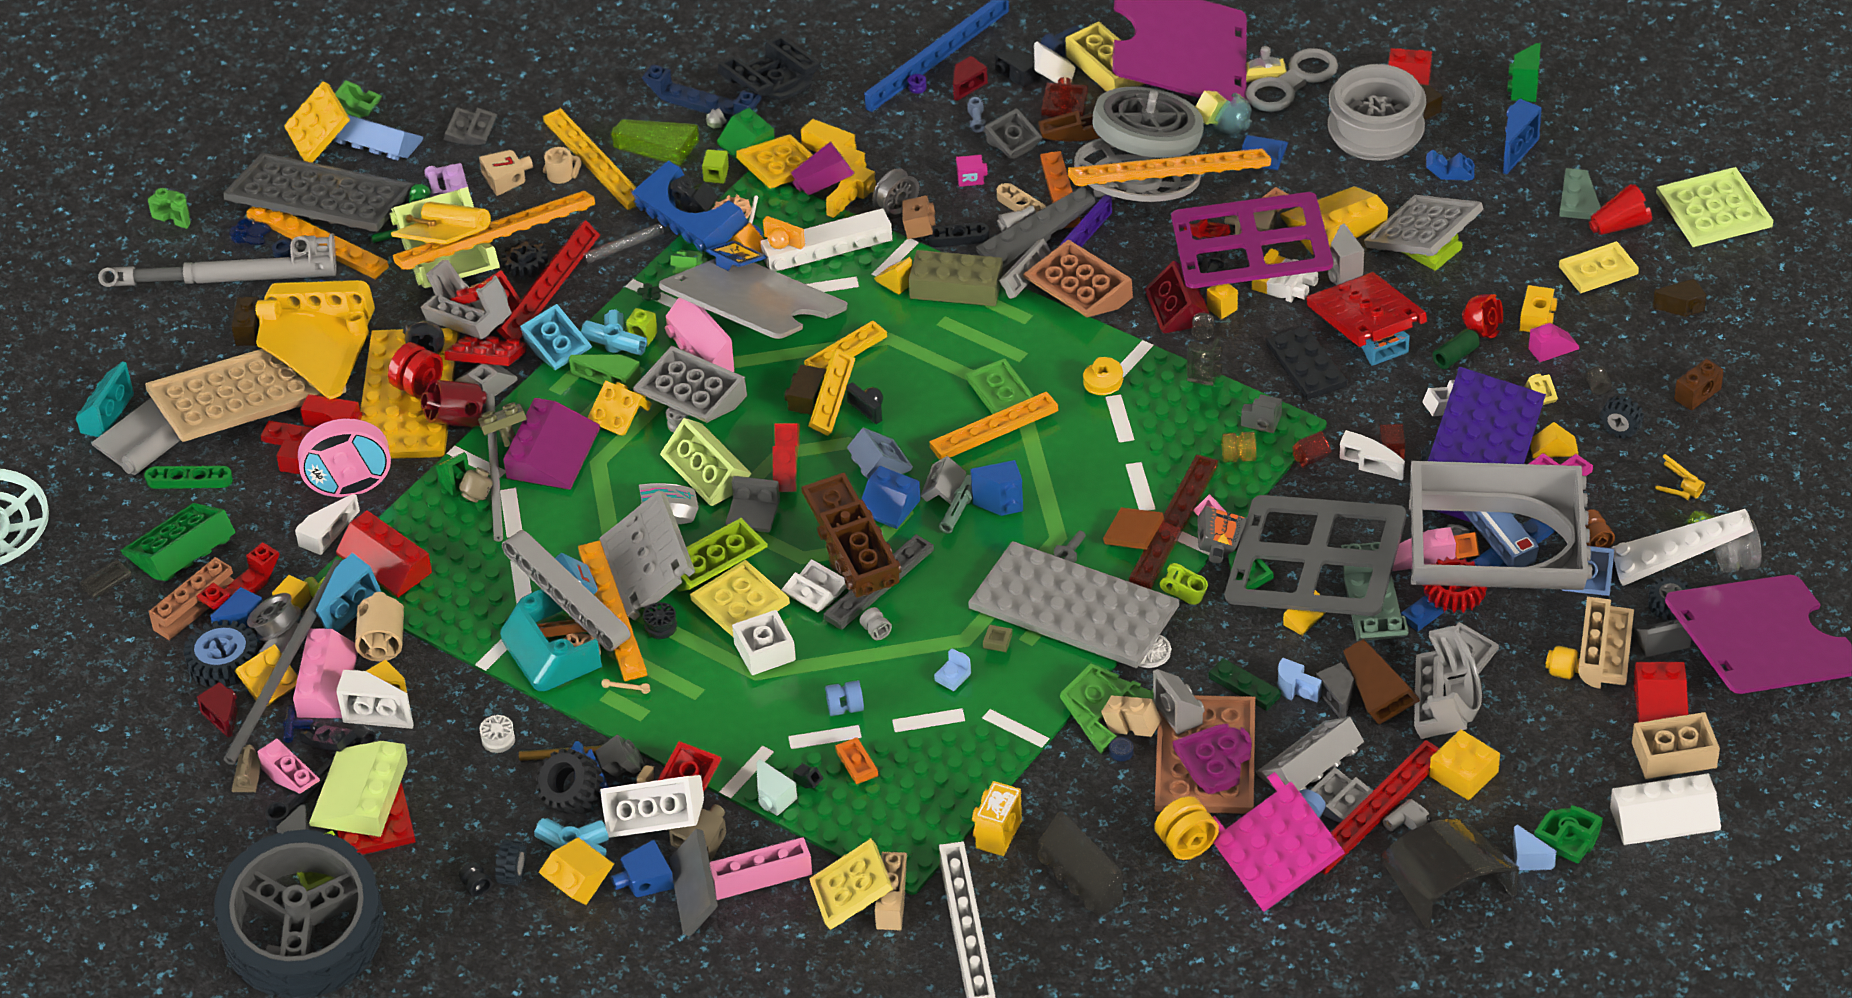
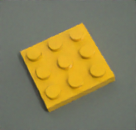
[284,81,350,163]
[736,134,813,189]

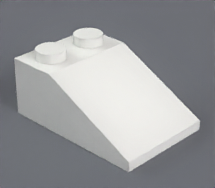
[336,670,413,729]

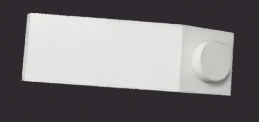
[295,494,360,555]

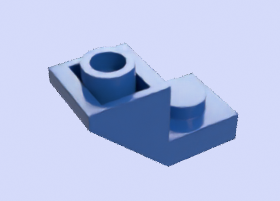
[1426,150,1475,180]

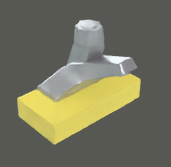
[1246,46,1286,82]

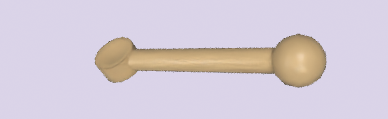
[601,679,650,694]

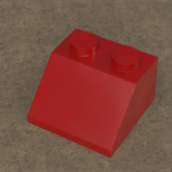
[1388,48,1432,85]

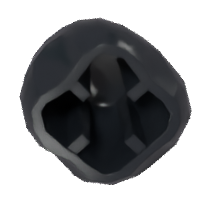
[403,320,445,355]

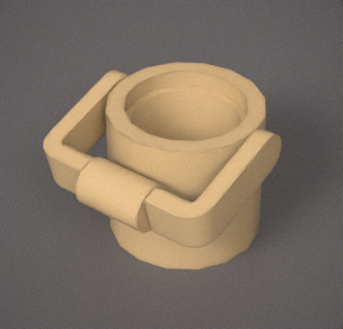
[543,147,581,184]

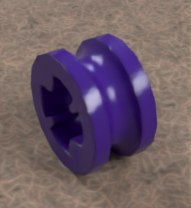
[908,74,927,94]

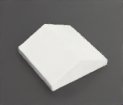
[1034,42,1076,89]

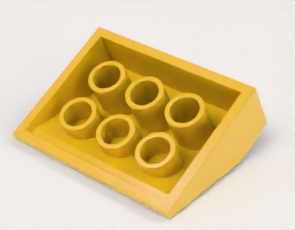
[1280,186,1388,255]

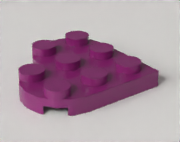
[1173,724,1252,794]

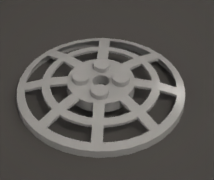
[1074,138,1201,202]

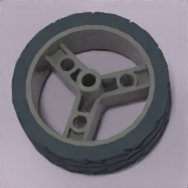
[214,829,384,998]

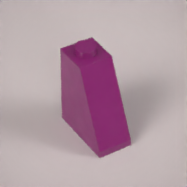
[791,141,854,196]

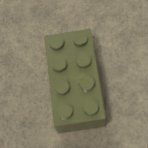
[909,250,1003,306]

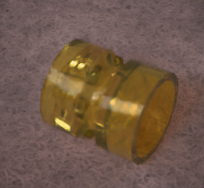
[1222,432,1256,463]

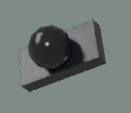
[846,382,884,424]

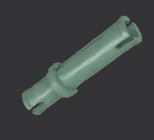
[939,475,972,534]

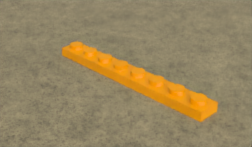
[246,206,389,279]
[578,541,647,682]

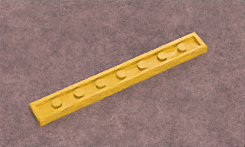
[543,108,636,210]

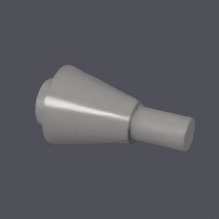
[997,206,1036,232]

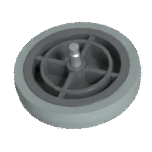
[1093,87,1203,158]

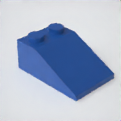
[1503,98,1542,174]

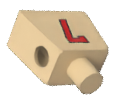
[479,150,533,196]

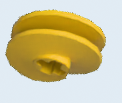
[1083,357,1123,395]

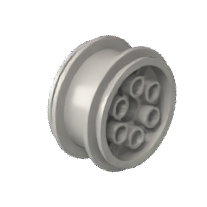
[1328,64,1426,161]

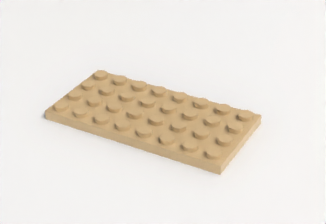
[146,349,346,442]

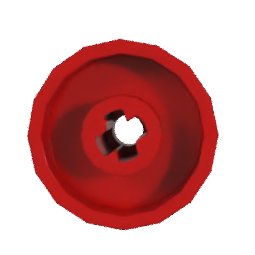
[388,342,443,399]

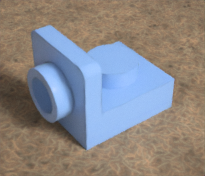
[934,648,971,691]

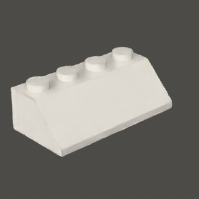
[1610,774,1721,845]
[601,775,704,838]

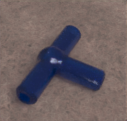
[283,705,314,743]

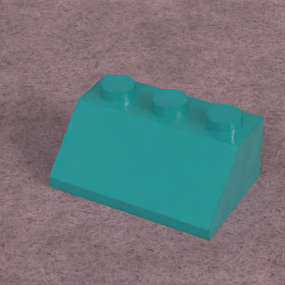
[76,361,134,437]

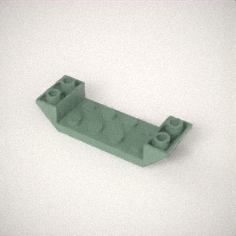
[1341,542,1408,641]

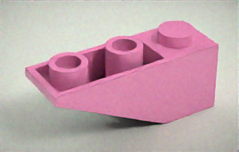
[257,739,320,793]

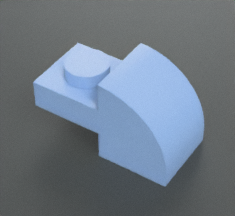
[1278,658,1322,702]

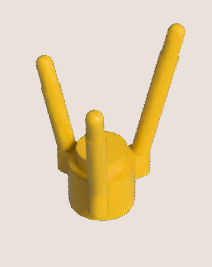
[1655,454,1705,500]

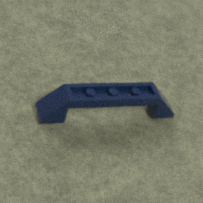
[642,64,761,120]

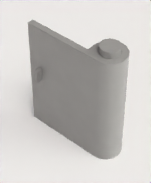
[92,398,181,475]

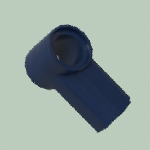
[1041,26,1080,57]

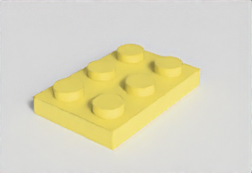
[1559,242,1639,293]

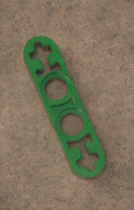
[144,466,233,489]

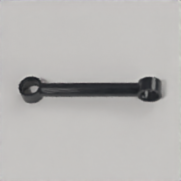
[265,725,376,829]

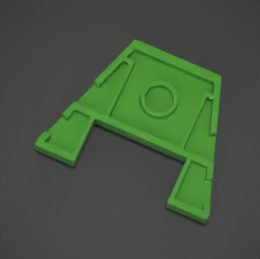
[1060,663,1153,754]

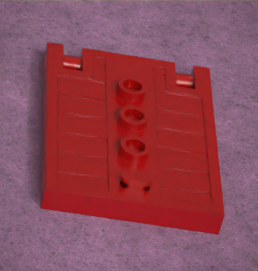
[1306,272,1427,347]

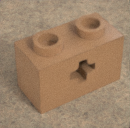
[902,195,936,239]

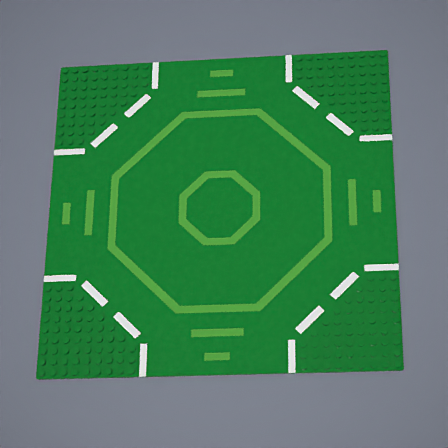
[314,170,1326,895]

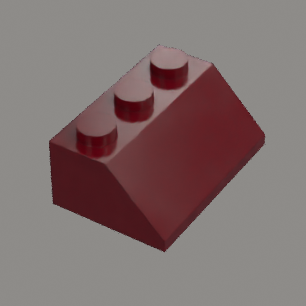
[1144,261,1210,333]

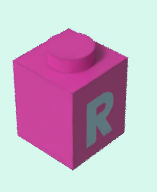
[956,155,988,187]

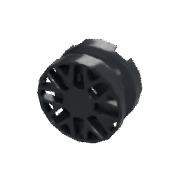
[643,602,677,639]

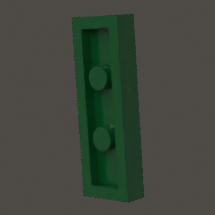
[1209,658,1281,711]

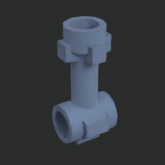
[967,97,986,133]

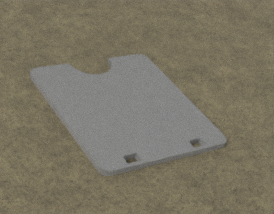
[659,259,848,339]

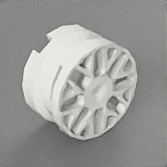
[480,715,515,753]

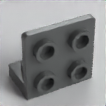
[725,476,780,532]

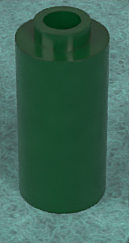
[1433,329,1479,370]

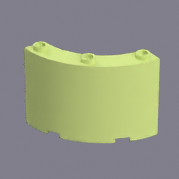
[390,187,500,288]

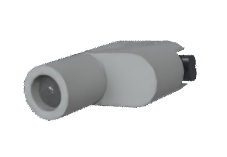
[1383,799,1432,831]

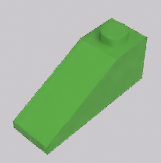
[569,355,641,391]

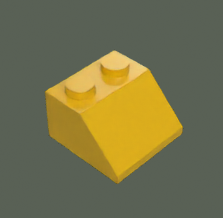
[538,837,614,905]

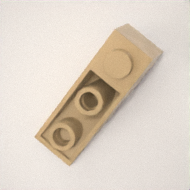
[875,852,907,930]

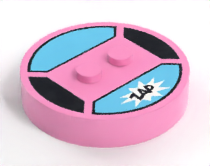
[298,419,391,497]

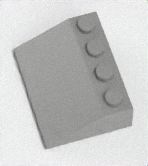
[633,346,747,423]

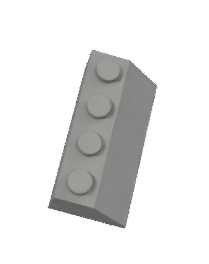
[1256,717,1364,791]

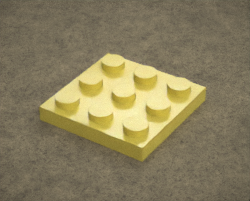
[691,560,790,638]
[809,839,893,930]

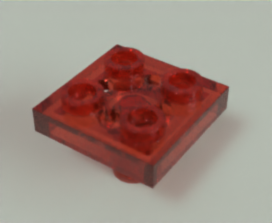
[1041,77,1088,117]

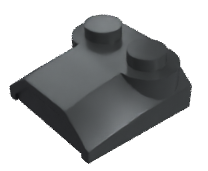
[983,108,1043,158]

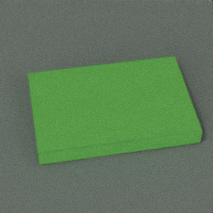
[966,358,1034,414]

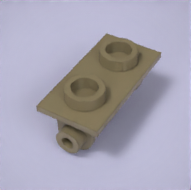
[232,745,261,792]

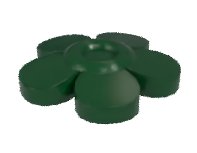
[637,283,661,301]

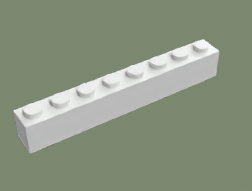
[939,842,995,998]

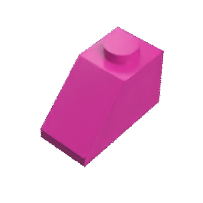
[1529,323,1579,363]

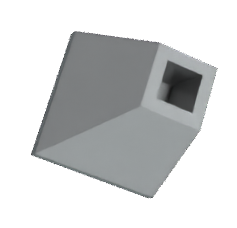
[455,363,517,403]

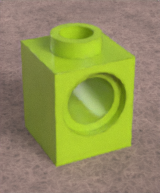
[626,308,658,346]

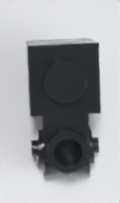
[671,175,718,213]

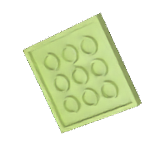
[1657,167,1773,247]

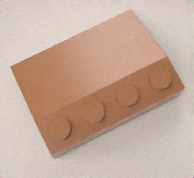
[1023,239,1133,317]

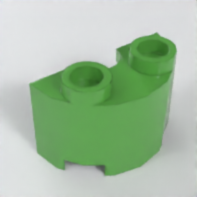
[335,80,382,118]
[148,188,190,229]
[671,250,708,274]

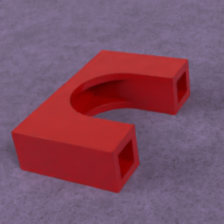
[276,394,363,475]

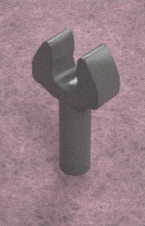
[1054,531,1086,563]

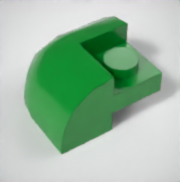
[1534,805,1603,864]

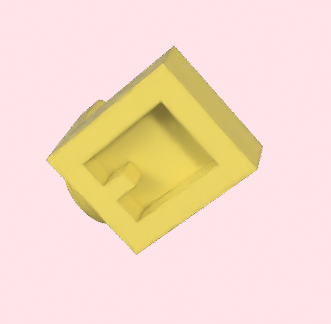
[1524,374,1558,405]

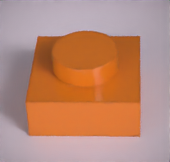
[1454,532,1480,559]

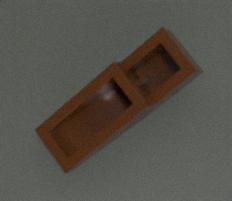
[1038,111,1101,141]

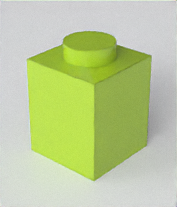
[702,150,729,183]

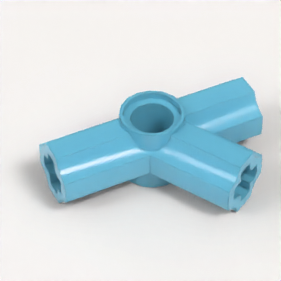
[581,310,647,355]
[534,818,609,856]

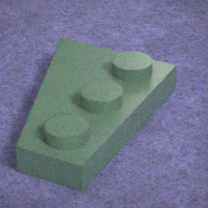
[1559,168,1601,220]

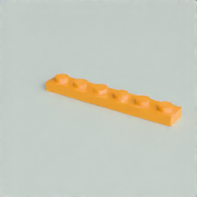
[930,391,1058,460]

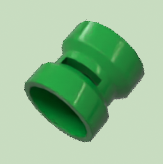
[409,184,431,203]

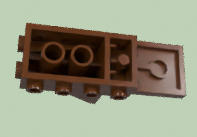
[802,473,902,598]

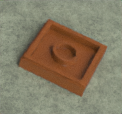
[1103,507,1164,550]

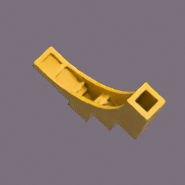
[801,119,876,218]

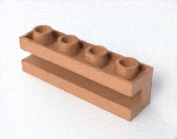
[149,557,234,641]

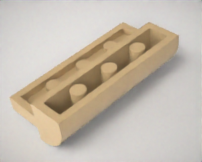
[1579,597,1634,689]

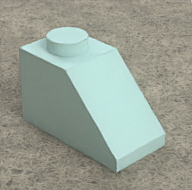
[757,759,797,816]

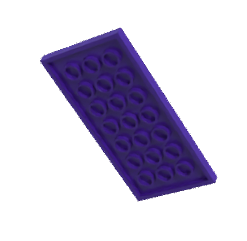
[1428,366,1546,523]

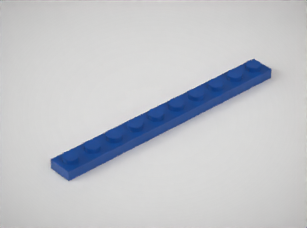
[864,0,1009,112]
[1401,518,1555,632]

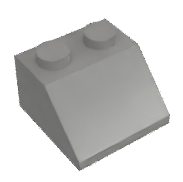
[1328,223,1364,285]
[1153,669,1205,735]

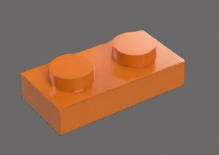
[835,737,878,784]

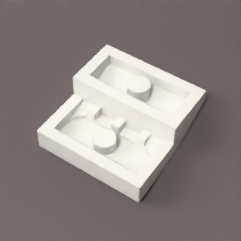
[781,559,846,612]

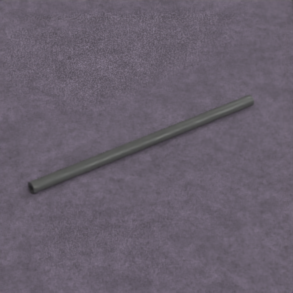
[224,559,341,765]

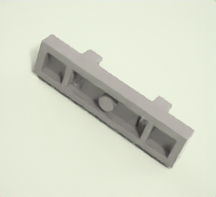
[999,238,1051,299]

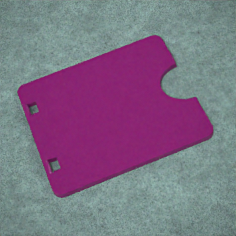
[1112,0,1247,108]
[1665,574,1852,694]

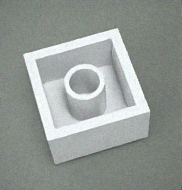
[732,610,796,675]

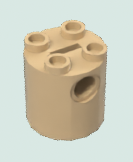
[355,592,404,661]

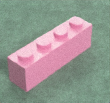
[710,837,812,900]

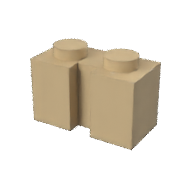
[1101,696,1161,737]

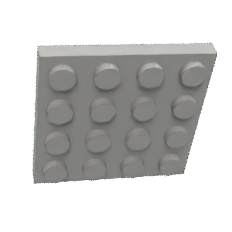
[1364,195,1483,256]

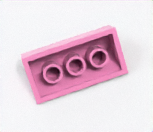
[665,298,734,372]
[293,628,358,718]

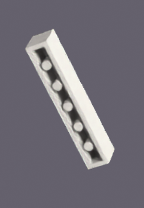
[761,208,892,271]

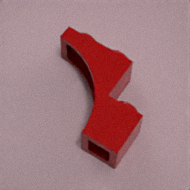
[773,423,800,492]

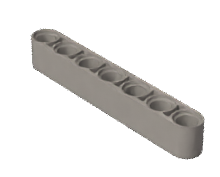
[502,530,631,651]

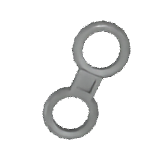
[1245,48,1338,112]

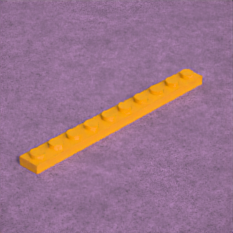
[1068,149,1271,186]
[393,190,595,270]

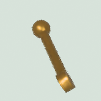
[406,215,436,227]

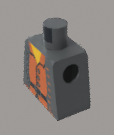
[1197,505,1247,564]

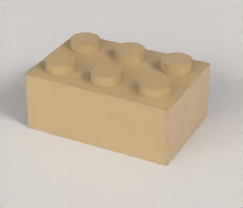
[1632,712,1720,779]

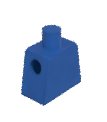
[611,840,674,897]

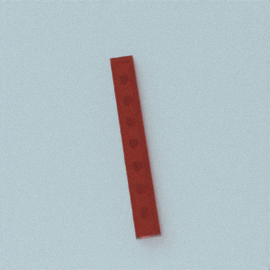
[1129,455,1218,589]

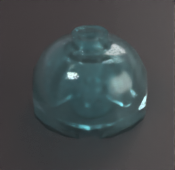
[1213,92,1252,135]

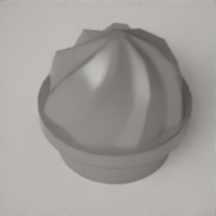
[706,108,727,129]

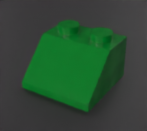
[1507,43,1541,102]
[717,108,774,165]

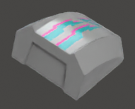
[639,483,698,525]

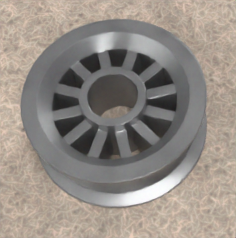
[873,168,919,218]
[247,593,301,641]

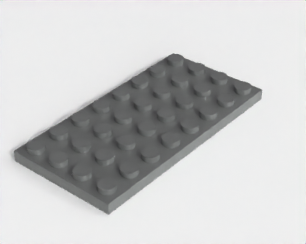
[224,153,414,232]

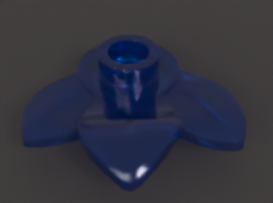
[229,218,271,245]

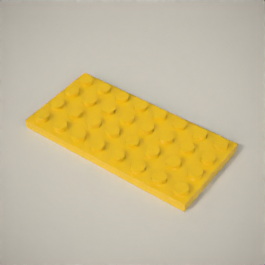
[360,328,459,459]

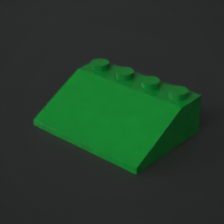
[121,503,236,581]

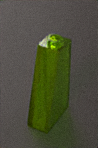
[611,119,699,166]

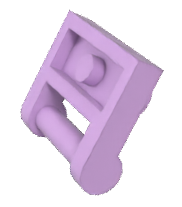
[425,163,469,197]

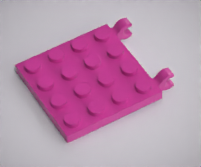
[1213,772,1345,912]

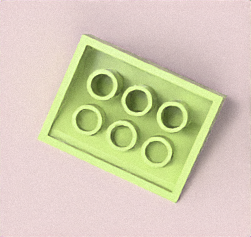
[309,741,408,837]

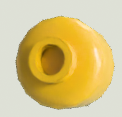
[1545,646,1580,679]

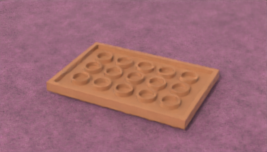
[1155,696,1255,814]

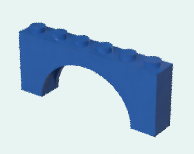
[631,161,749,255]

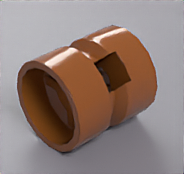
[1585,509,1615,548]

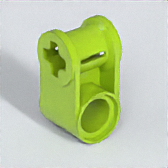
[1160,563,1208,605]

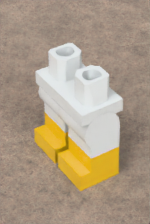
[1252,249,1318,302]

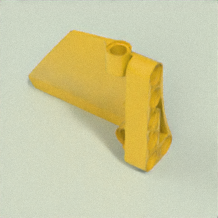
[256,280,375,399]

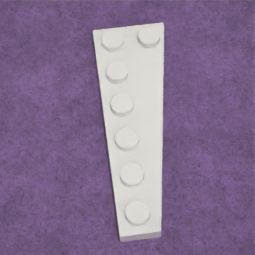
[1611,509,1754,586]

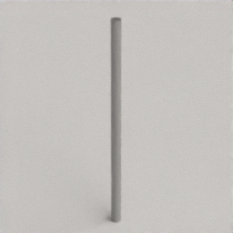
[486,393,503,542]

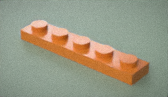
[1040,151,1080,228]

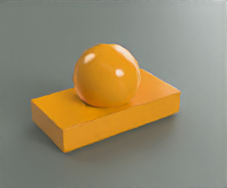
[763,216,805,249]

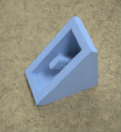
[1513,825,1556,870]

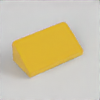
[1283,590,1326,636]

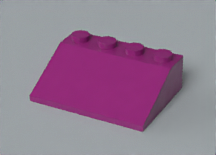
[504,398,600,490]

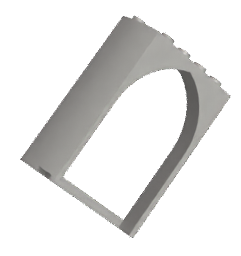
[1409,461,1592,590]

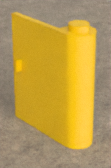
[391,201,491,244]

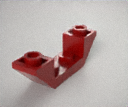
[196,542,279,610]

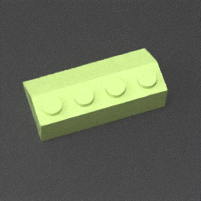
[660,418,751,506]

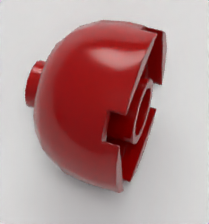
[1462,294,1503,338]

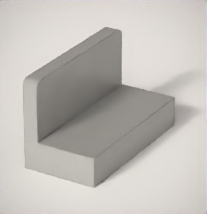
[921,456,966,505]

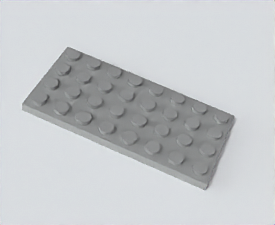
[969,541,1179,668]

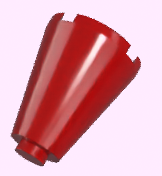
[1589,184,1652,235]

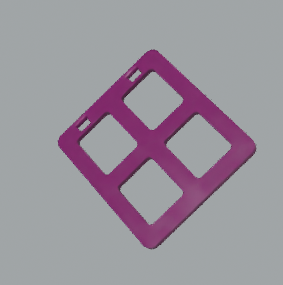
[1171,192,1333,288]

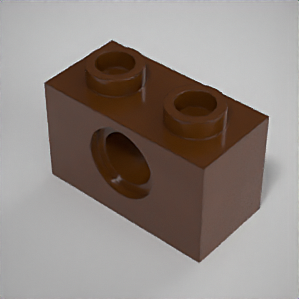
[1674,358,1724,411]

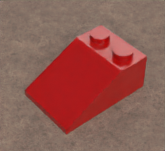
[1633,662,1688,723]

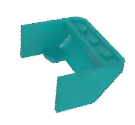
[500,589,602,691]

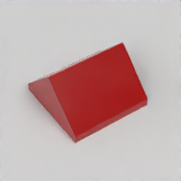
[657,741,722,793]

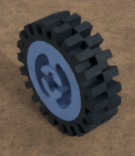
[184,620,259,687]

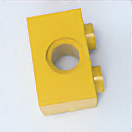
[1520,285,1557,332]

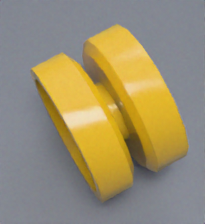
[1155,796,1219,860]

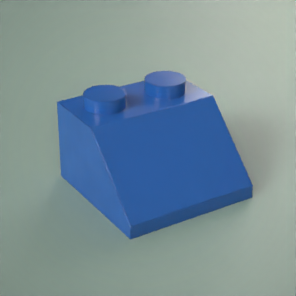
[970,460,1023,516]
[862,466,920,529]

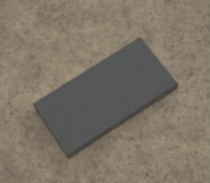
[669,828,718,936]

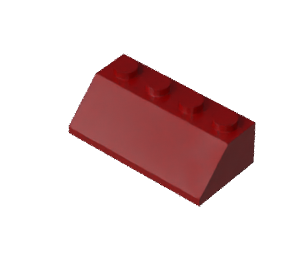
[336,510,432,598]

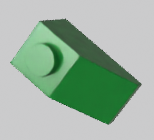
[436,452,470,497]

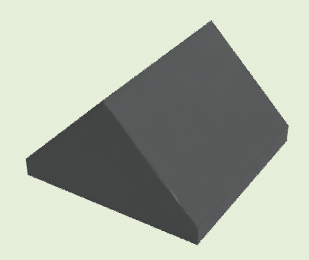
[1632,619,1691,657]

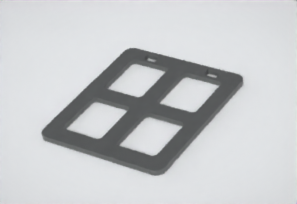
[1224,495,1407,616]

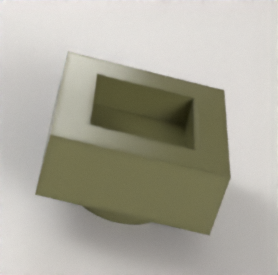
[983,625,1012,652]

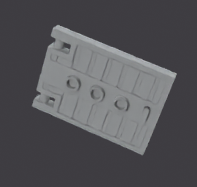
[599,490,695,620]

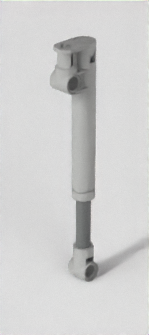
[98,234,336,287]

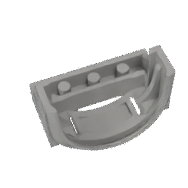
[420,260,512,340]
[1414,626,1482,739]

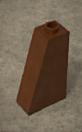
[1343,639,1420,724]

